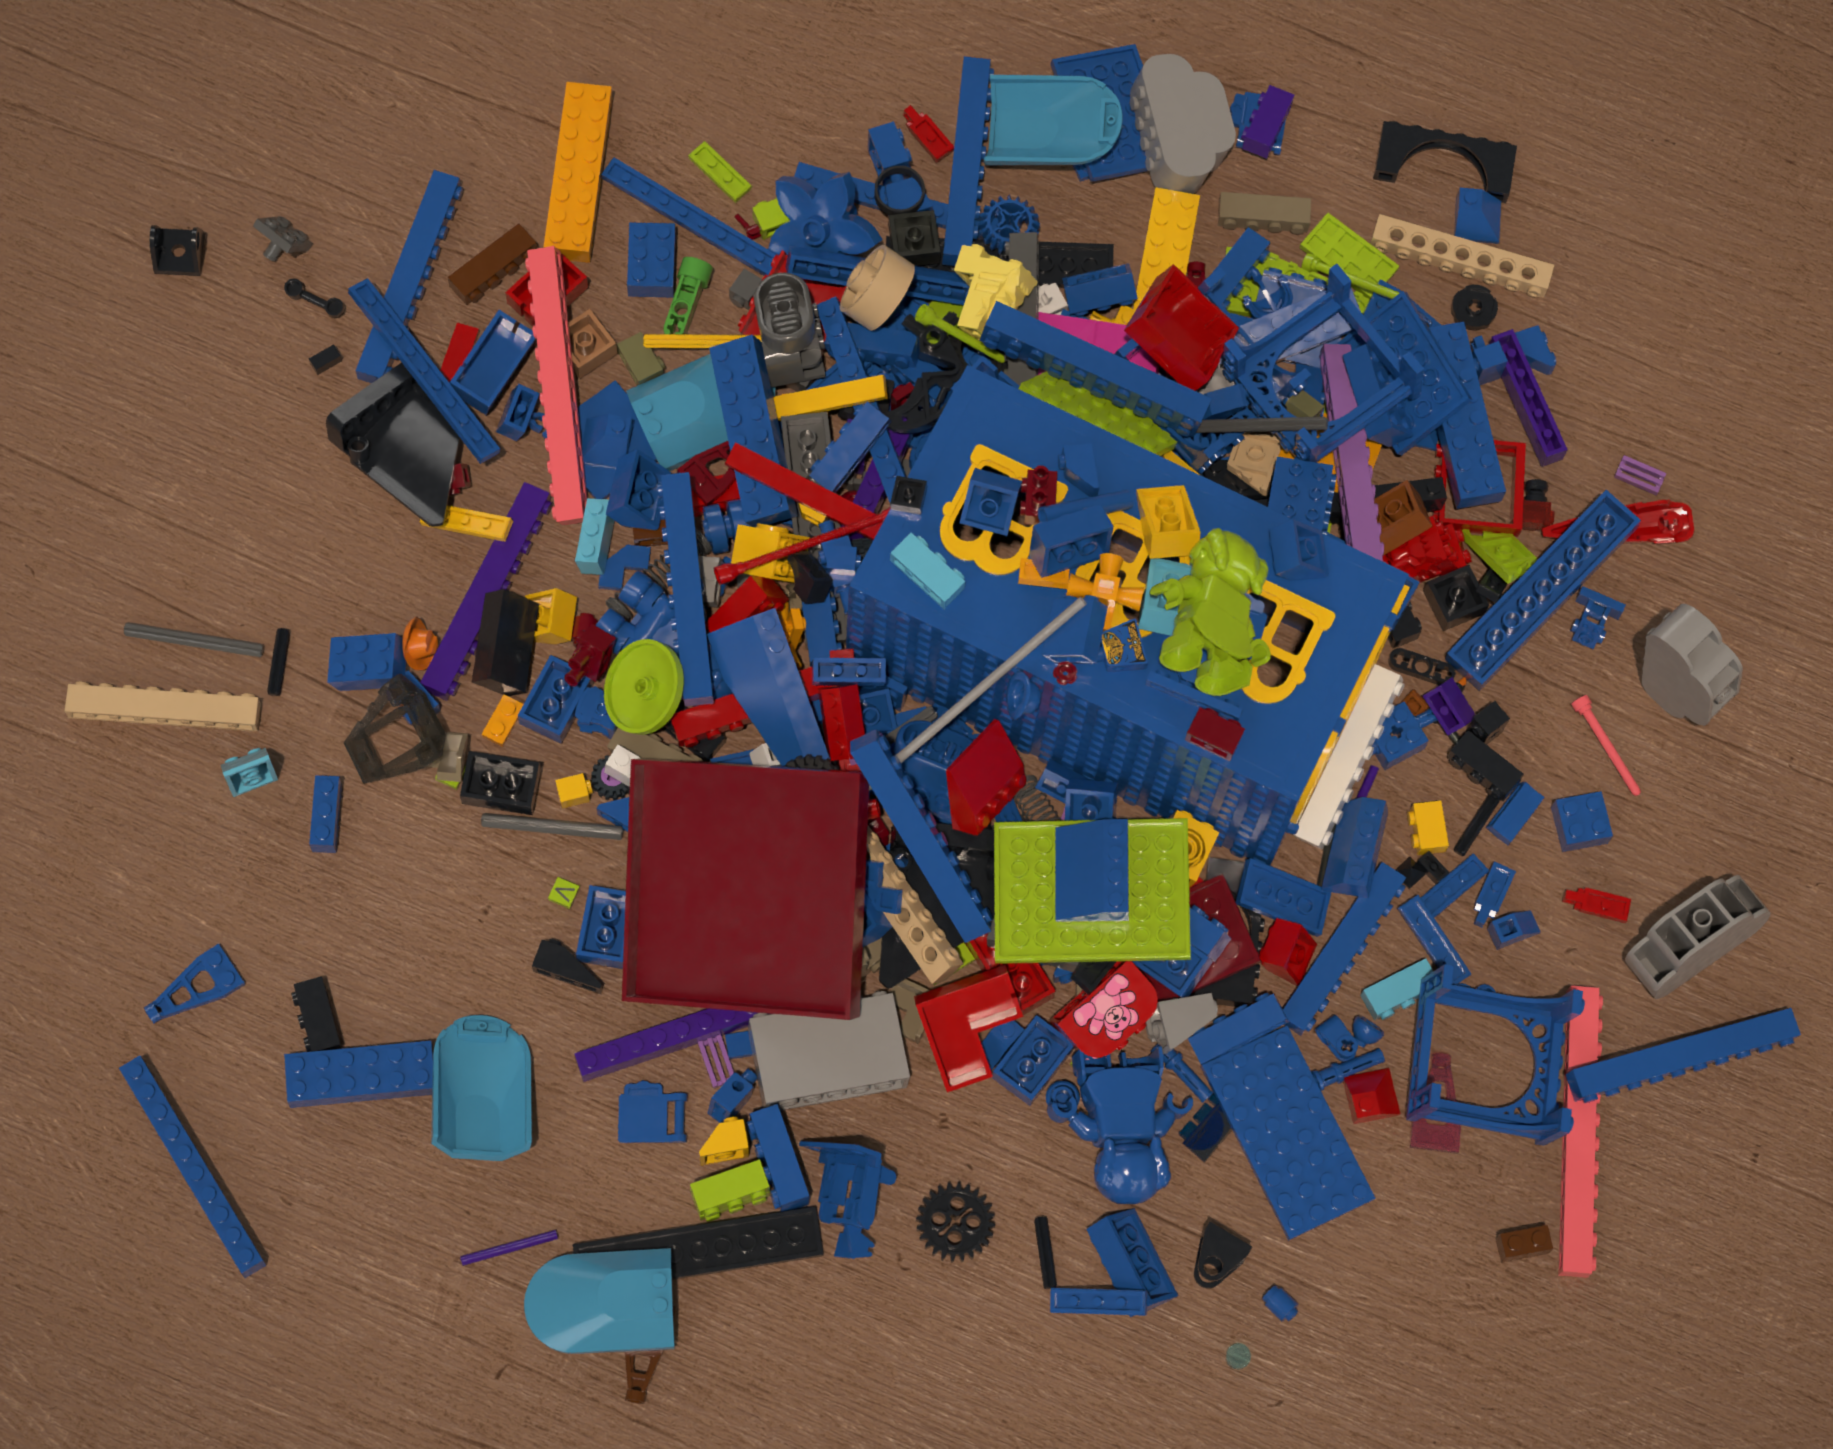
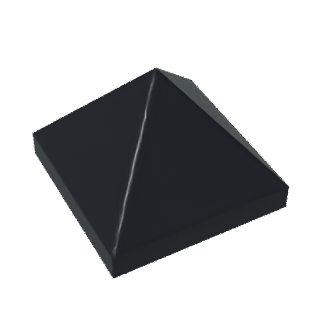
[1396,856,1427,889]

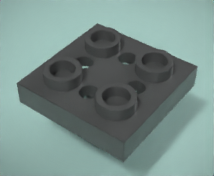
[253,216,313,261]

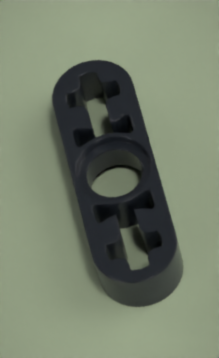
[1388,648,1456,685]

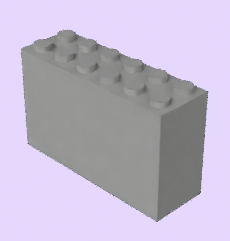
[748,991,910,1111]

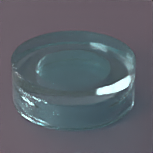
[1225,1344,1251,1370]

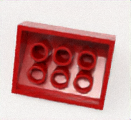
[946,719,1026,836]

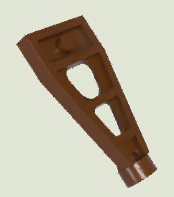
[625,1306,676,1404]

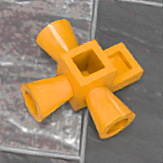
[1066,553,1144,632]
[778,602,806,670]

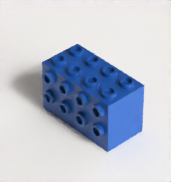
[1268,456,1337,535]

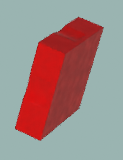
[1124,264,1239,391]

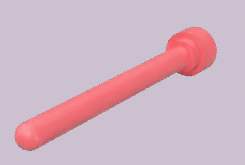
[1571,695,1641,796]

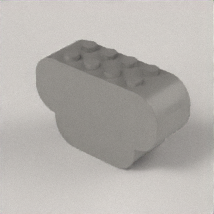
[1130,54,1236,194]
[1642,604,1743,726]
[1625,875,1771,999]

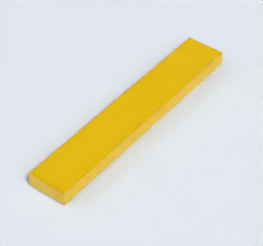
[773,375,888,421]

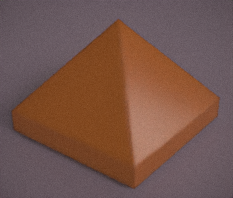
[1401,689,1429,716]

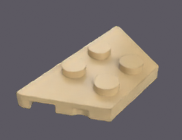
[1227,431,1282,496]

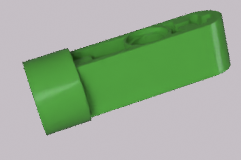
[664,257,713,334]

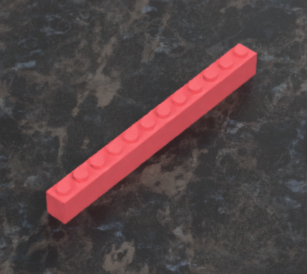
[525,246,587,526]
[1558,986,1603,1278]

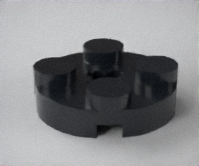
[1451,285,1498,330]

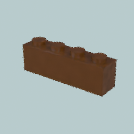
[448,223,537,306]

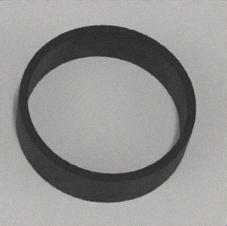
[874,166,925,215]

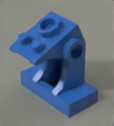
[1571,586,1626,649]

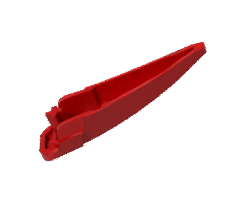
[1542,499,1695,544]

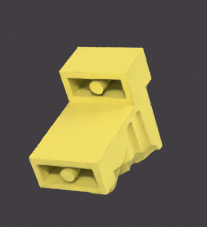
[954,244,1038,342]

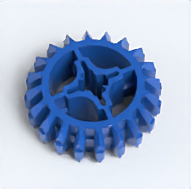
[978,194,1040,255]

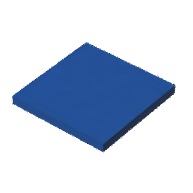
[542,380,657,499]

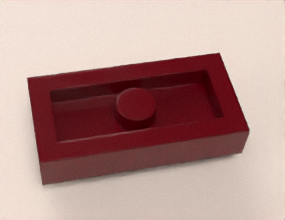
[890,382,914,411]

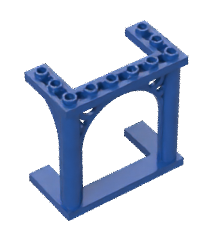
[1222,264,1424,463]
[1115,267,1311,475]
[1406,964,1585,1146]

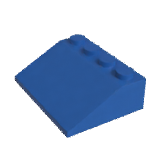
[1055,819,1129,922]

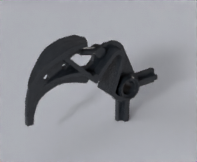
[864,311,964,433]

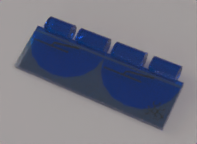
[1178,1093,1232,1163]

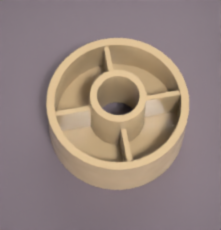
[840,245,915,331]

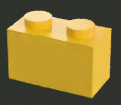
[1407,801,1449,855]

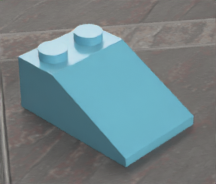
[1138,558,1192,636]
[221,748,278,797]

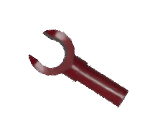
[734,214,761,240]

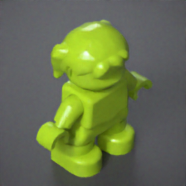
[1150,528,1271,696]

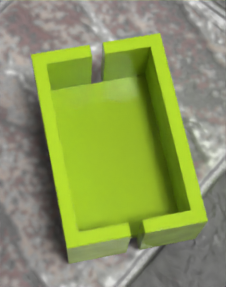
[690,1159,770,1222]

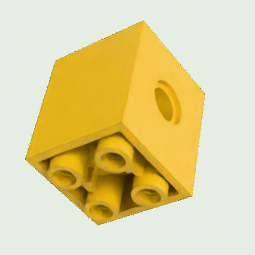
[731,523,810,583]
[1168,810,1219,888]

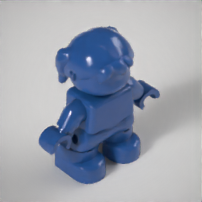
[596,570,733,707]
[1047,1046,1193,1204]

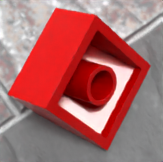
[1259,918,1317,986]

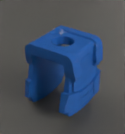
[575,686,618,739]

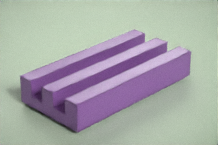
[1614,455,1666,496]
[698,1034,734,1088]

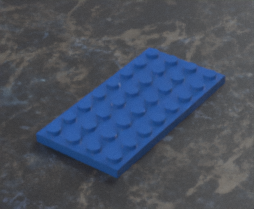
[1201,1026,1376,1241]

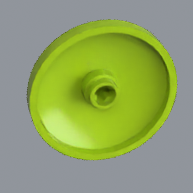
[604,639,684,735]

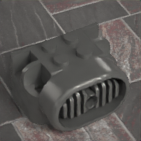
[753,273,825,387]

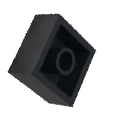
[890,476,928,515]

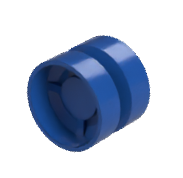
[702,499,749,555]

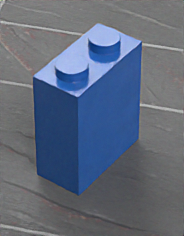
[1042,595,1108,663]

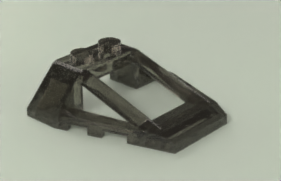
[344,674,446,784]

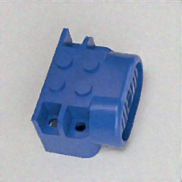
[871,720,973,825]

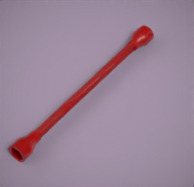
[714,506,891,585]

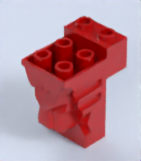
[1382,516,1472,583]

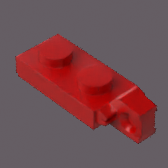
[903,105,954,163]
[1562,887,1631,923]

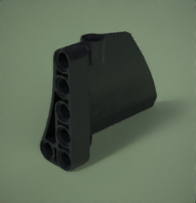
[326,362,460,527]
[879,823,995,989]

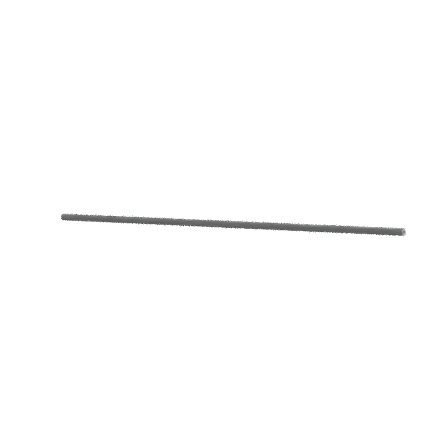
[869,597,1087,791]

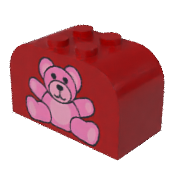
[1049,961,1158,1058]

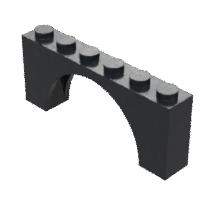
[1373,121,1517,204]
[1193,858,1265,1007]

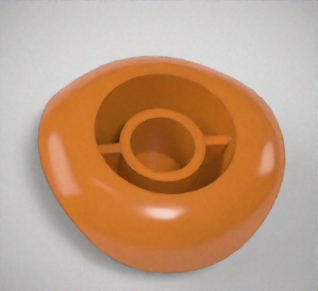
[402,616,438,670]

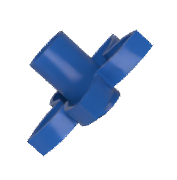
[768,172,883,255]

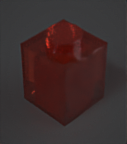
[1522,500,1555,532]

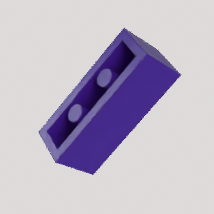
[1241,85,1295,159]

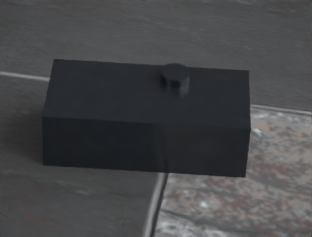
[472,589,539,696]

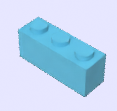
[575,498,614,575]
[890,533,965,609]
[1360,958,1434,1020]

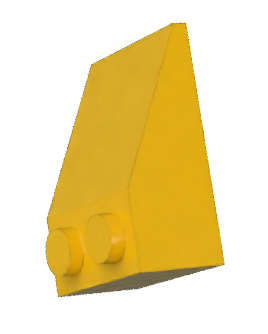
[1136,485,1201,559]

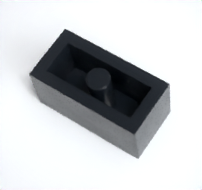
[309,344,342,375]
[1417,851,1449,885]

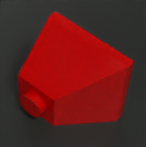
[1343,1068,1401,1125]

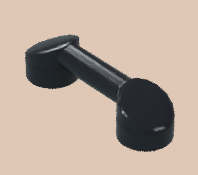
[284,278,344,318]

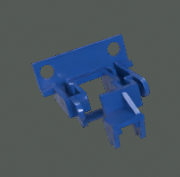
[799,1141,896,1259]

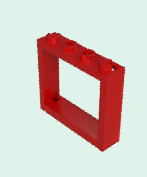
[1432,440,1526,537]

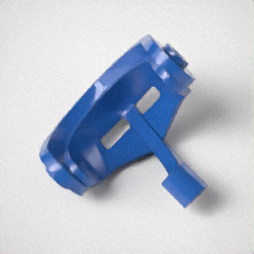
[1242,269,1293,318]

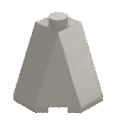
[1145,993,1218,1054]

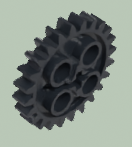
[916,1182,995,1263]

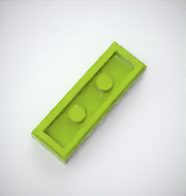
[688,141,752,203]

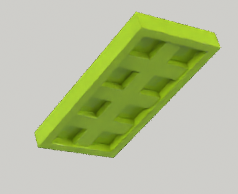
[1299,213,1400,299]

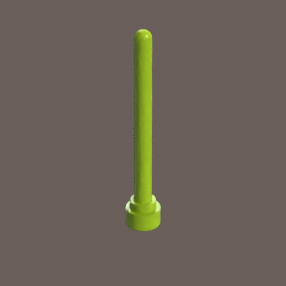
[1302,253,1400,299]
[915,304,1005,363]

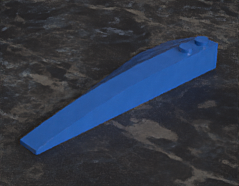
[707,608,830,767]

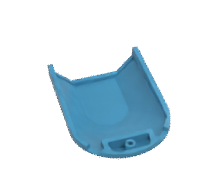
[984,75,1123,165]
[626,354,776,471]
[431,1015,532,1161]
[524,1248,675,1354]

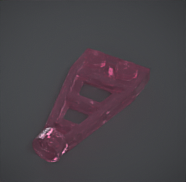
[1409,1053,1461,1154]

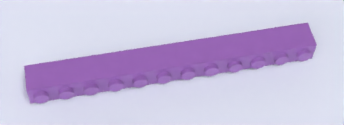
[1319,344,1386,563]

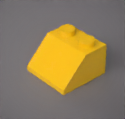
[525,588,577,644]
[699,1117,749,1166]

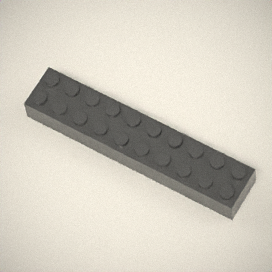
[781,412,848,650]

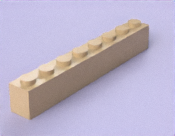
[65,682,261,732]

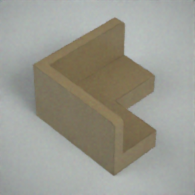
[416,730,468,782]
[890,979,931,1044]

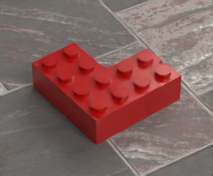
[914,965,1023,1093]

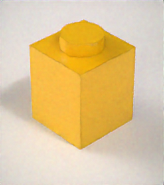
[555,773,593,809]

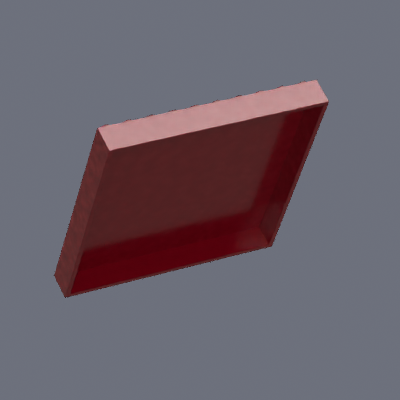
[622,758,869,1020]

